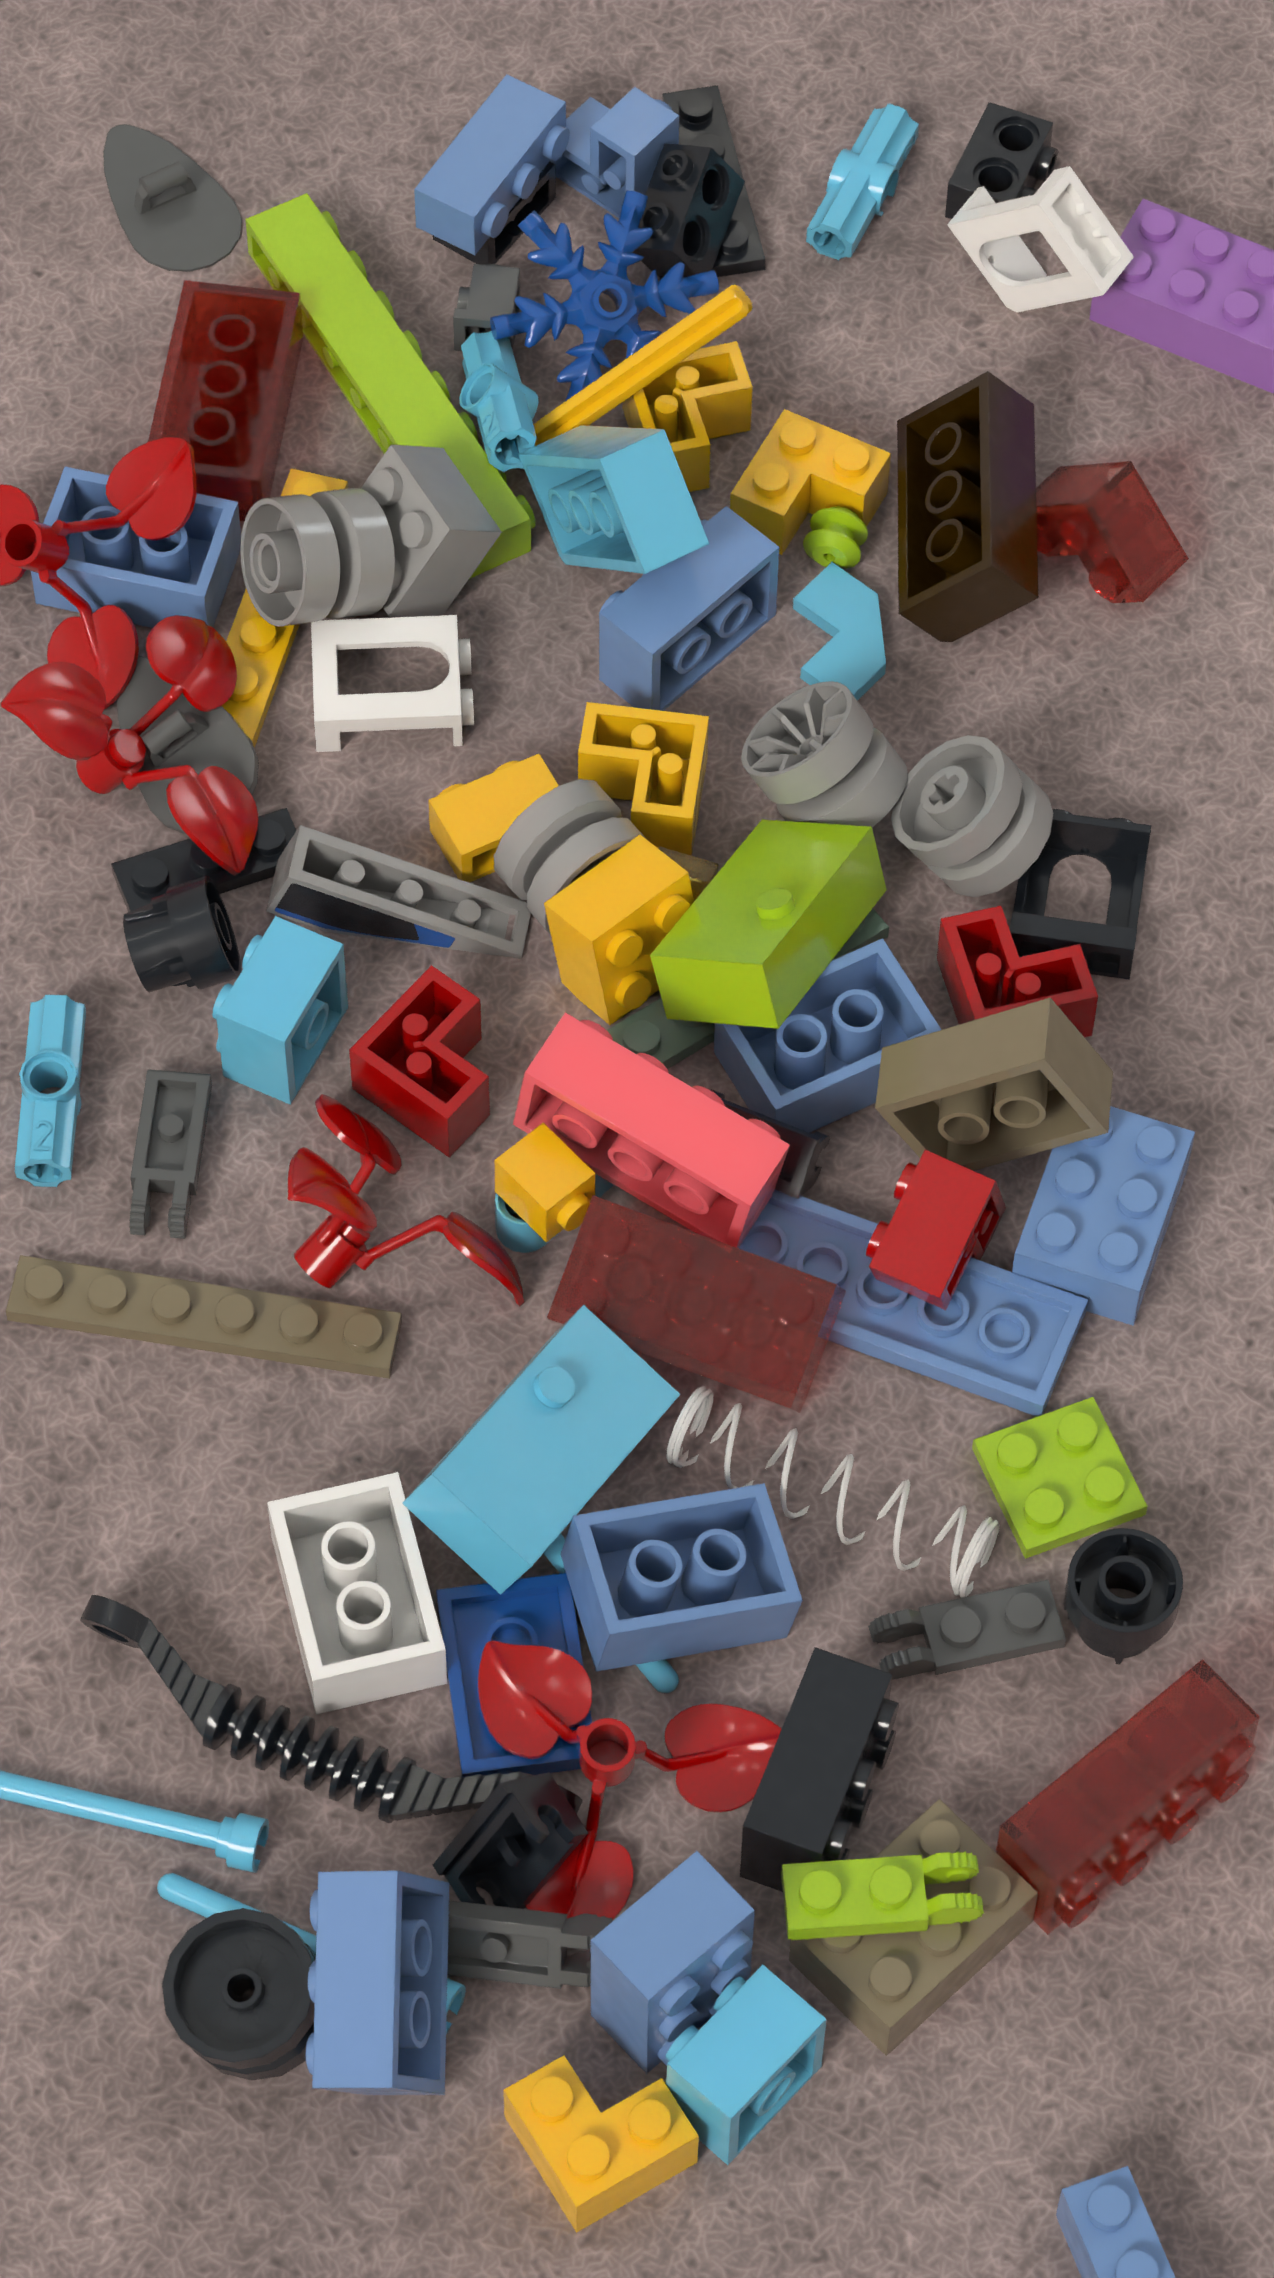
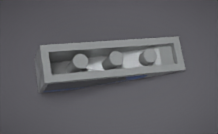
[266,825,531,959]

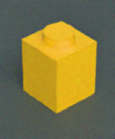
[494,1123,596,1243]

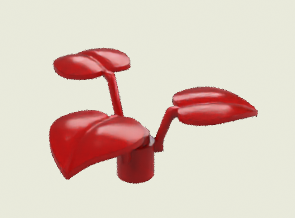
[0,437,197,710]
[1,615,258,876]
[288,1094,525,1307]
[478,1641,782,1919]

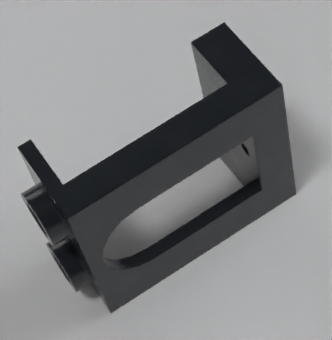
[1010,809,1152,980]

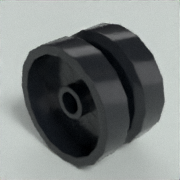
[162,1908,316,2080]

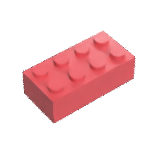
[513,1012,790,1256]

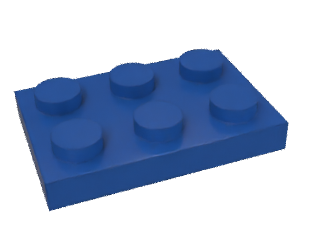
[436,1573,592,1777]

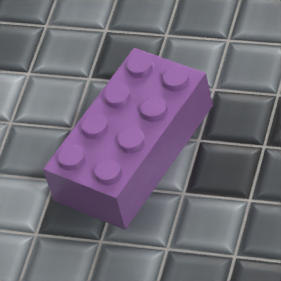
[1089,199,1274,394]

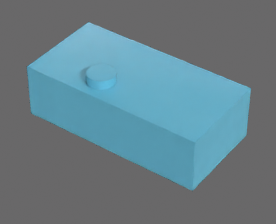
[518,425,709,574]
[402,1304,681,1595]

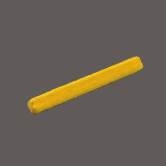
[533,285,753,446]

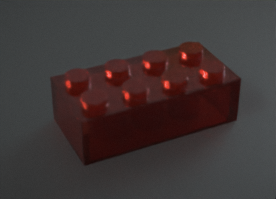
[148,280,303,521]
[547,1195,846,1413]
[996,1659,1260,1935]

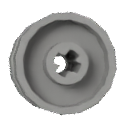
[891,735,1053,897]
[494,779,646,935]

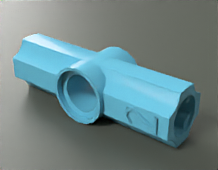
[806,104,919,260]
[459,331,539,472]
[15,995,86,1187]

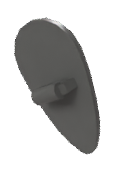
[103,124,242,272]
[117,656,259,835]

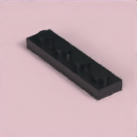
[662,85,765,277]

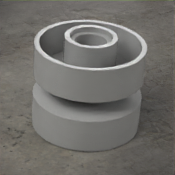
[240,488,395,627]
[741,681,908,827]

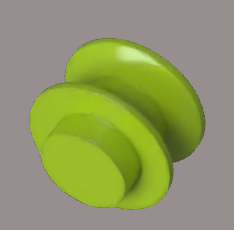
[803,506,868,569]

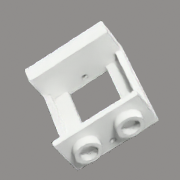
[947,166,1134,312]
[311,615,474,752]

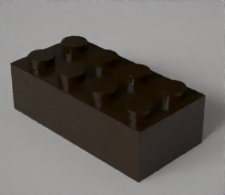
[897,371,1039,642]

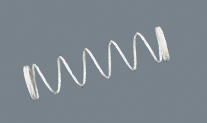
[666,1386,1000,1598]

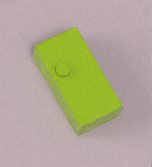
[650,819,887,1029]

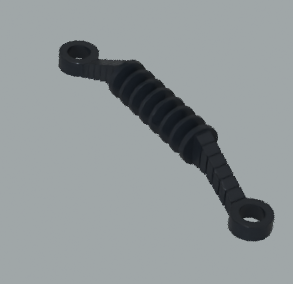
[80,1595,583,1823]

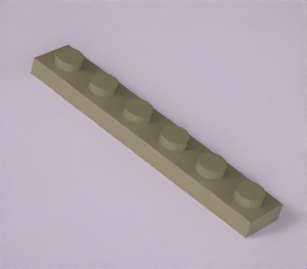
[6,1255,402,1379]

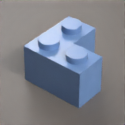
[550,87,679,218]

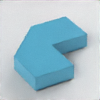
[793,562,886,701]

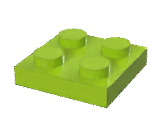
[972,1397,1148,1559]

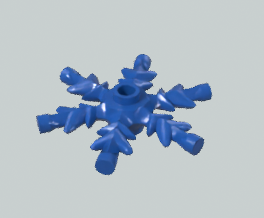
[490,191,719,401]

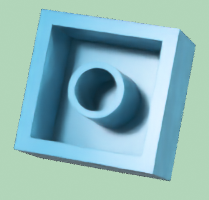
[212,916,348,1105]
[665,1965,826,2165]

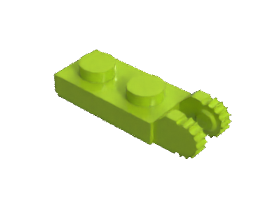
[781,1852,984,1940]

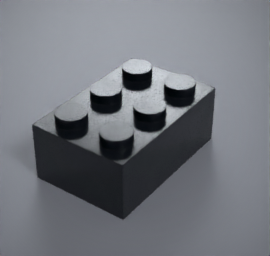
[740,1647,899,1892]

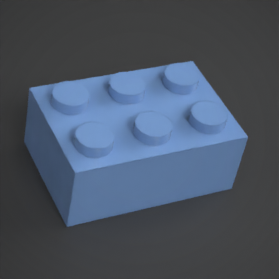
[31,467,241,628]
[599,506,779,711]
[714,938,942,1133]
[1012,1106,1195,1326]
[560,1483,803,1672]
[591,1851,755,2074]
[306,1871,449,2095]

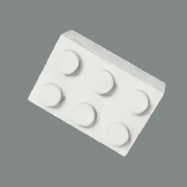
[267,1472,448,1715]

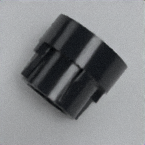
[123,875,241,993]
[1063,1528,1183,1664]

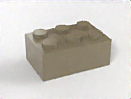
[875,998,1113,1171]
[789,1799,1038,2056]

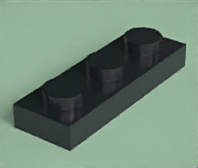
[111,808,296,912]

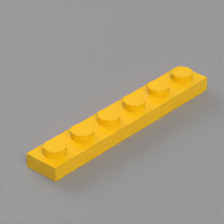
[222,468,348,748]

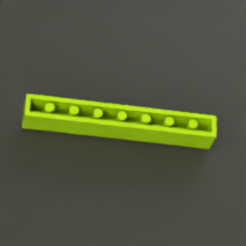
[245,193,536,579]

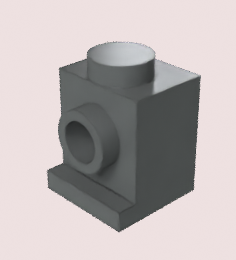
[453,264,521,351]

